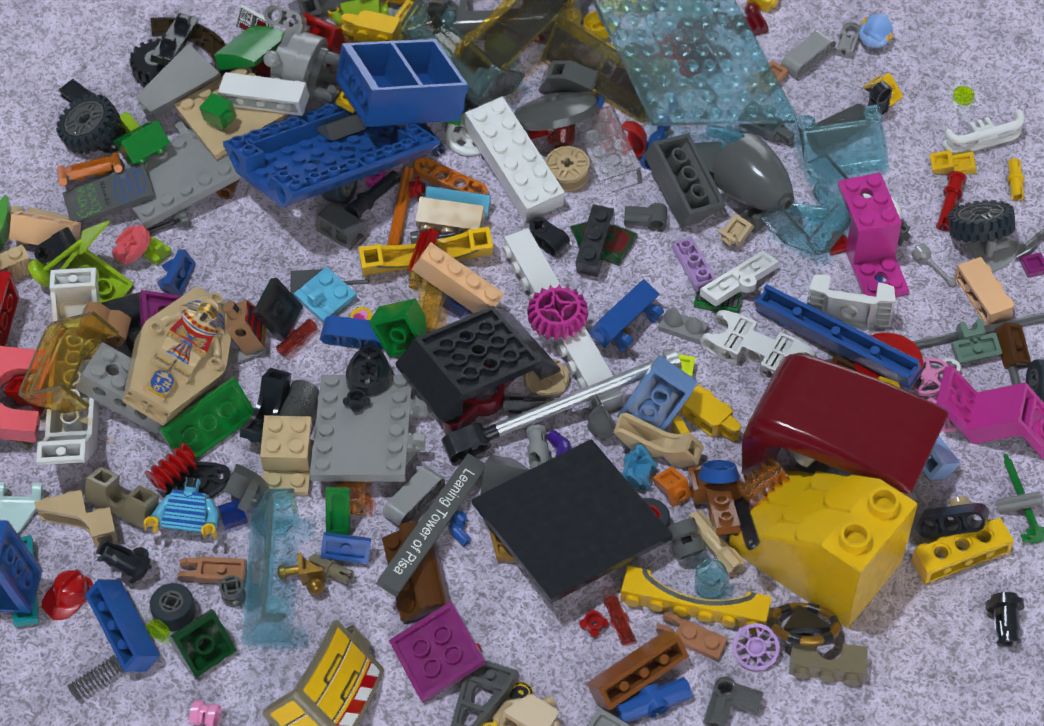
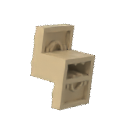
[260,416,312,496]

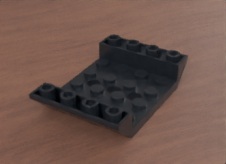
[396,306,560,423]

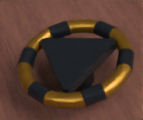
[768,602,841,646]

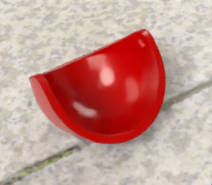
[621,121,647,158]

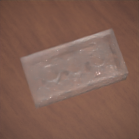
[574,105,642,195]

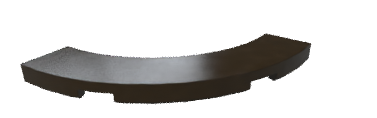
[150,17,231,74]

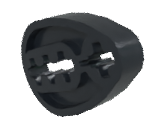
[346,345,390,396]
[165,462,231,499]

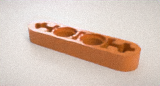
[414,157,488,195]

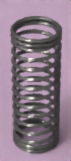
[67,655,123,701]

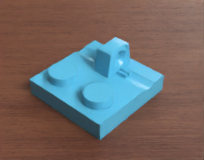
[294,267,357,324]

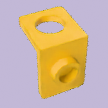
[863,73,903,107]

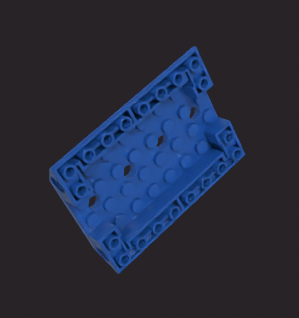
[223,103,440,208]

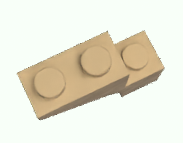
[613,413,704,469]
[34,490,119,548]

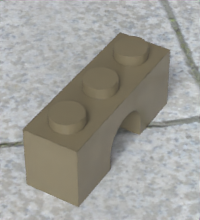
[85,466,159,529]
[788,643,868,686]

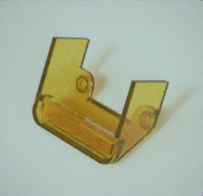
[18,311,119,414]

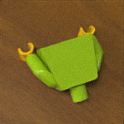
[328,0,389,39]

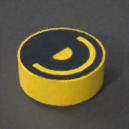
[508,682,533,700]

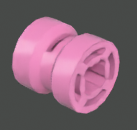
[189,699,222,726]

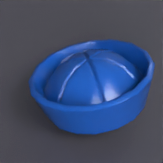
[698,460,740,484]

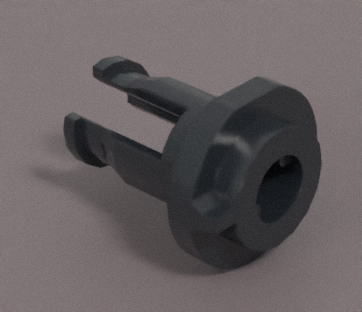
[96,539,152,584]
[985,592,1025,647]

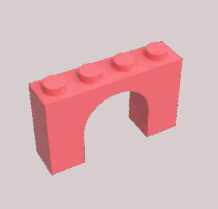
[0,346,51,443]

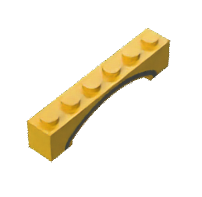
[358,227,493,276]
[621,566,772,633]

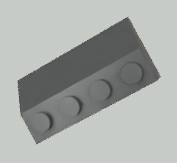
[644,133,726,227]

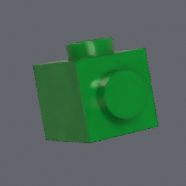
[199,93,237,130]

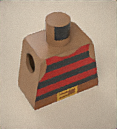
[223,300,266,355]

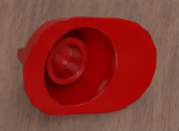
[41,569,93,620]

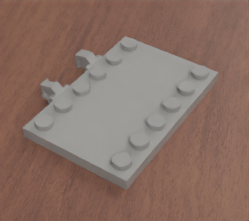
[110,121,242,229]
[310,375,428,482]

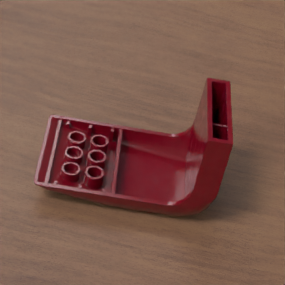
[742,354,948,494]

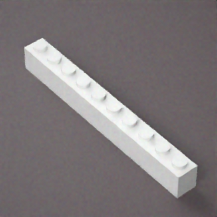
[502,228,623,412]

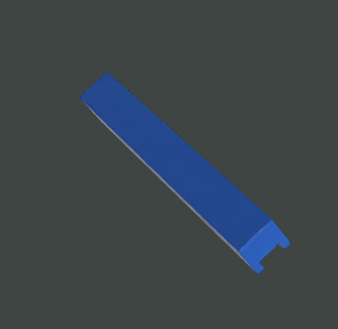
[754,284,922,390]

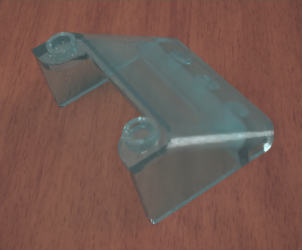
[794,104,889,185]

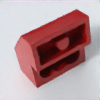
[302,13,346,67]

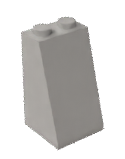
[135,43,221,118]

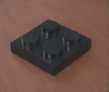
[252,277,303,341]

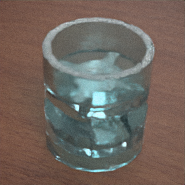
[694,558,727,600]

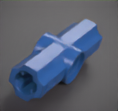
[615,677,693,723]

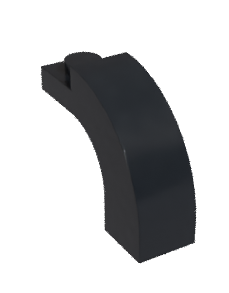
[240,368,292,443]

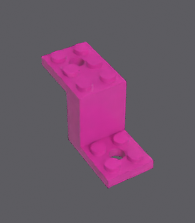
[837,172,909,297]
[936,365,1044,460]

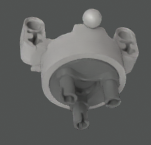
[264,5,340,106]

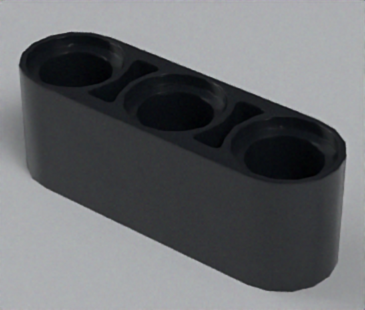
[916,503,989,538]

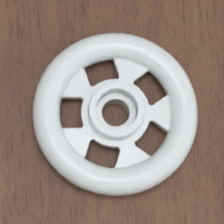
[445,113,481,156]

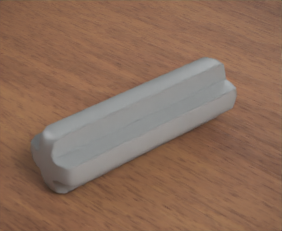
[996,491,1044,513]

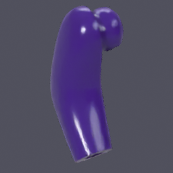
[547,430,571,457]

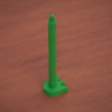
[1003,454,1044,543]

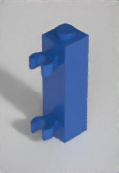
[588,279,664,352]

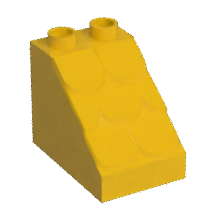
[729,470,918,629]

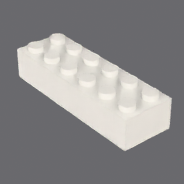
[465,96,565,222]

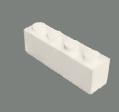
[218,73,309,116]

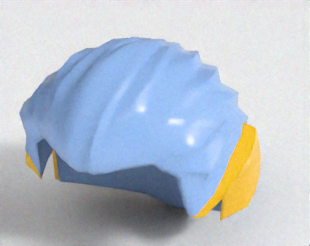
[858,14,893,49]

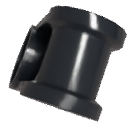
[529,217,570,257]
[34,227,77,263]

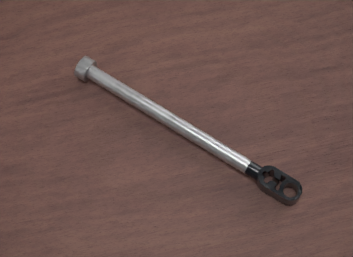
[441,347,682,463]

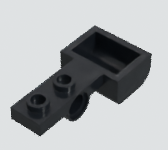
[101,292,141,354]

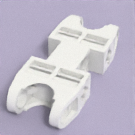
[700,310,817,380]

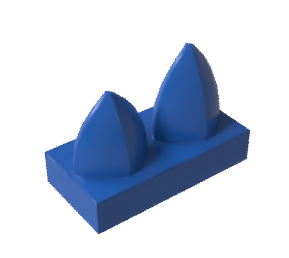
[157,249,196,295]
[320,532,372,564]

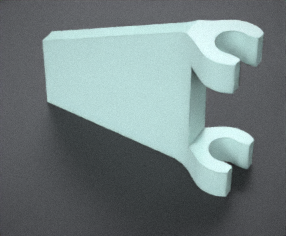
[0,482,45,535]

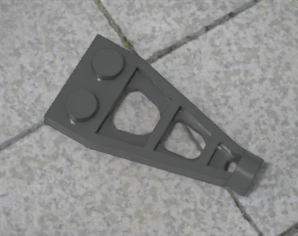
[451,661,520,726]

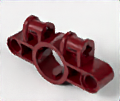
[442,353,516,435]

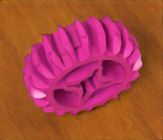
[527,284,588,341]

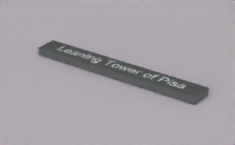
[376,453,485,597]

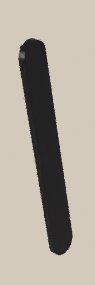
[734,495,760,550]

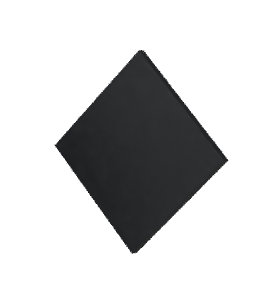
[472,439,673,604]

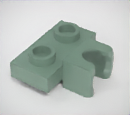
[951,318,1002,365]

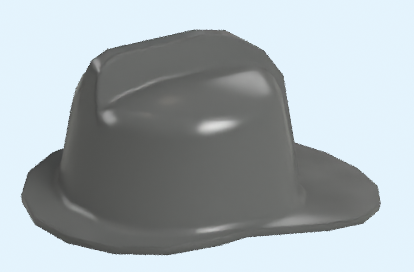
[587,395,616,439]

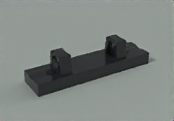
[150,13,199,66]

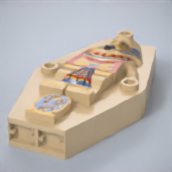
[122,286,231,425]

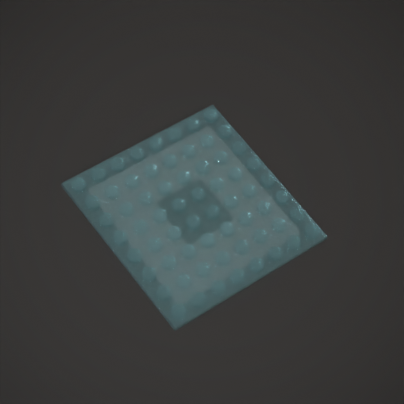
[593,0,799,126]

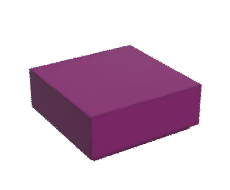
[1019,252,1044,278]

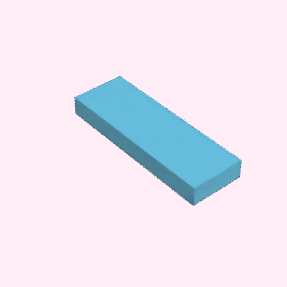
[425,186,491,217]

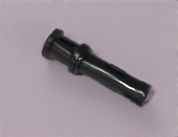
[345,171,401,219]

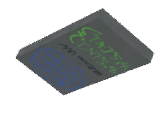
[62,163,155,225]

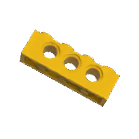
[911,518,1014,584]

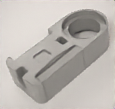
[834,22,860,59]

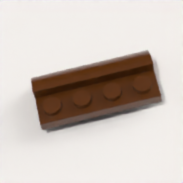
[382,521,450,624]

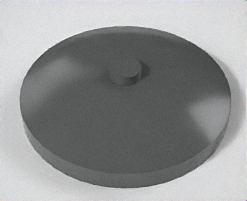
[514,92,598,131]

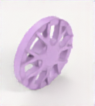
[733,623,780,670]

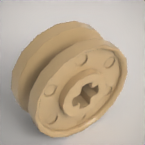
[545,146,590,192]

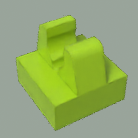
[141,237,172,266]

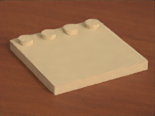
[174,67,289,161]

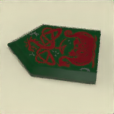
[570,221,638,266]

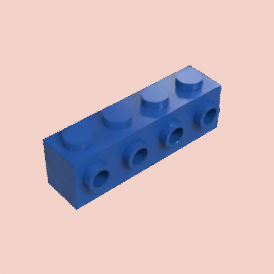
[85,579,160,672]

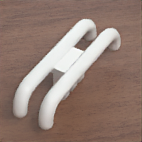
[942,109,1025,155]

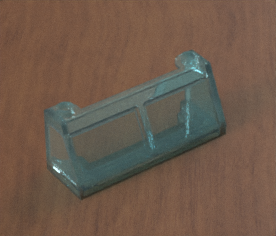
[242,488,300,645]

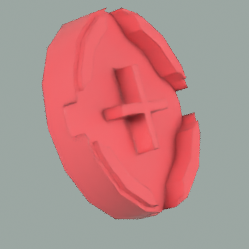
[112,225,151,265]

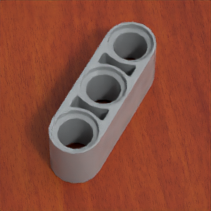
[781,30,836,79]
[382,466,445,526]

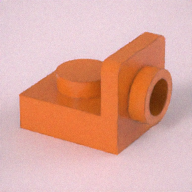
[653,466,691,507]

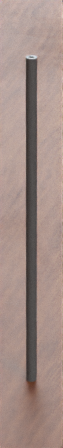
[826,313,1044,363]

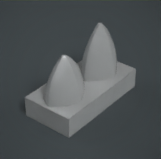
[658,307,709,345]

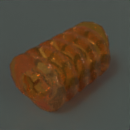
[736,457,790,507]

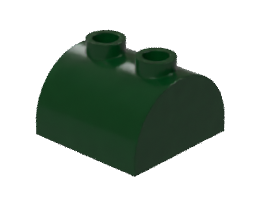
[169,609,237,678]

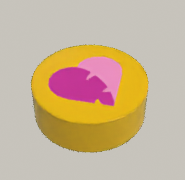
[350,307,373,320]

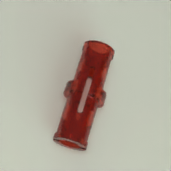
[276,319,317,357]
[603,595,636,645]

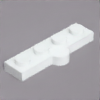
[700,251,779,307]

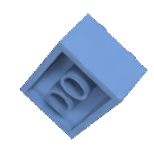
[617,355,697,431]

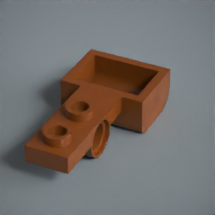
[688,462,741,535]

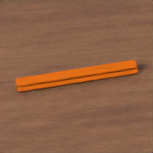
[387,166,415,245]

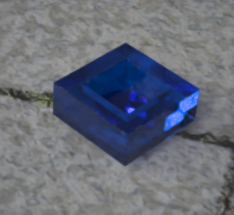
[442,295,467,317]
[218,499,248,530]

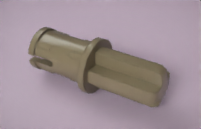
[308,554,354,585]

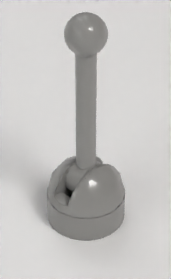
[911,243,956,287]

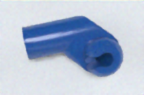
[449,511,472,547]

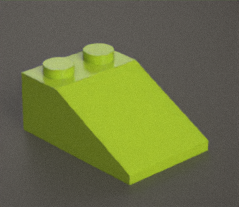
[59,246,134,303]

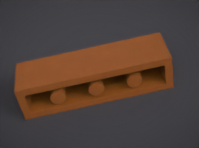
[586,630,689,710]

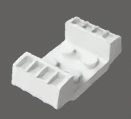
[807,275,896,329]

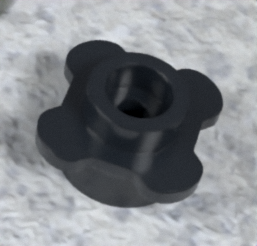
[343,389,371,412]

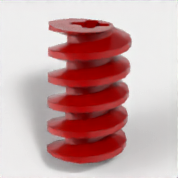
[145,443,197,493]

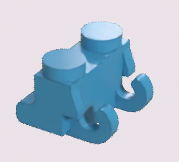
[621,444,658,491]

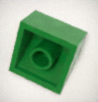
[113,120,170,165]
[369,298,427,358]

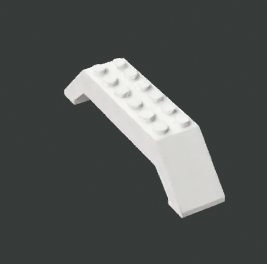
[36,267,102,465]

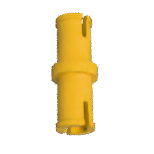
[1007,158,1025,201]

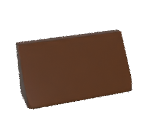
[995,322,1031,369]

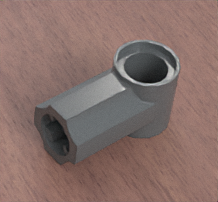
[624,203,668,232]

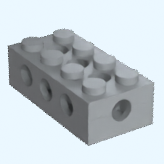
[75,342,162,434]

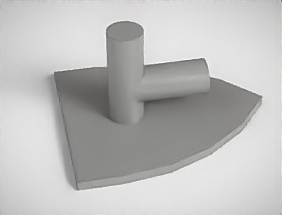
[964,238,1020,273]

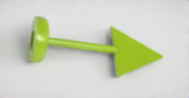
[28,221,110,287]

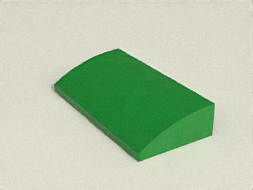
[214,26,285,70]

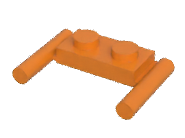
[57,153,123,186]

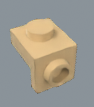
[718,213,754,248]

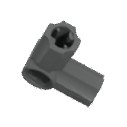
[703,676,764,726]

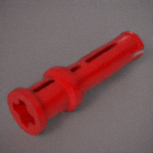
[936,171,967,232]

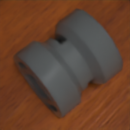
[219,575,246,607]

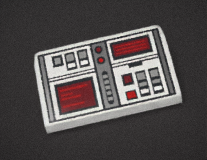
[236,4,274,31]

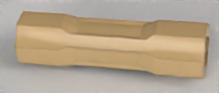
[687,510,745,576]

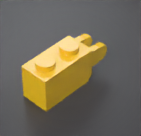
[341,10,401,42]
[679,384,742,442]

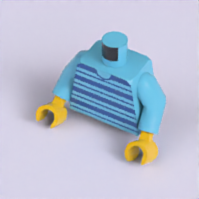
[144,477,220,540]

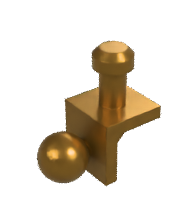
[277,552,326,595]

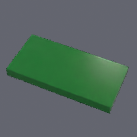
[158,377,254,459]

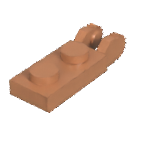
[177,557,247,584]
[656,612,728,662]

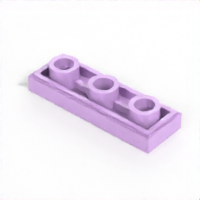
[672,238,716,292]

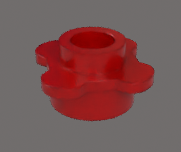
[408,176,426,202]
[579,610,609,637]

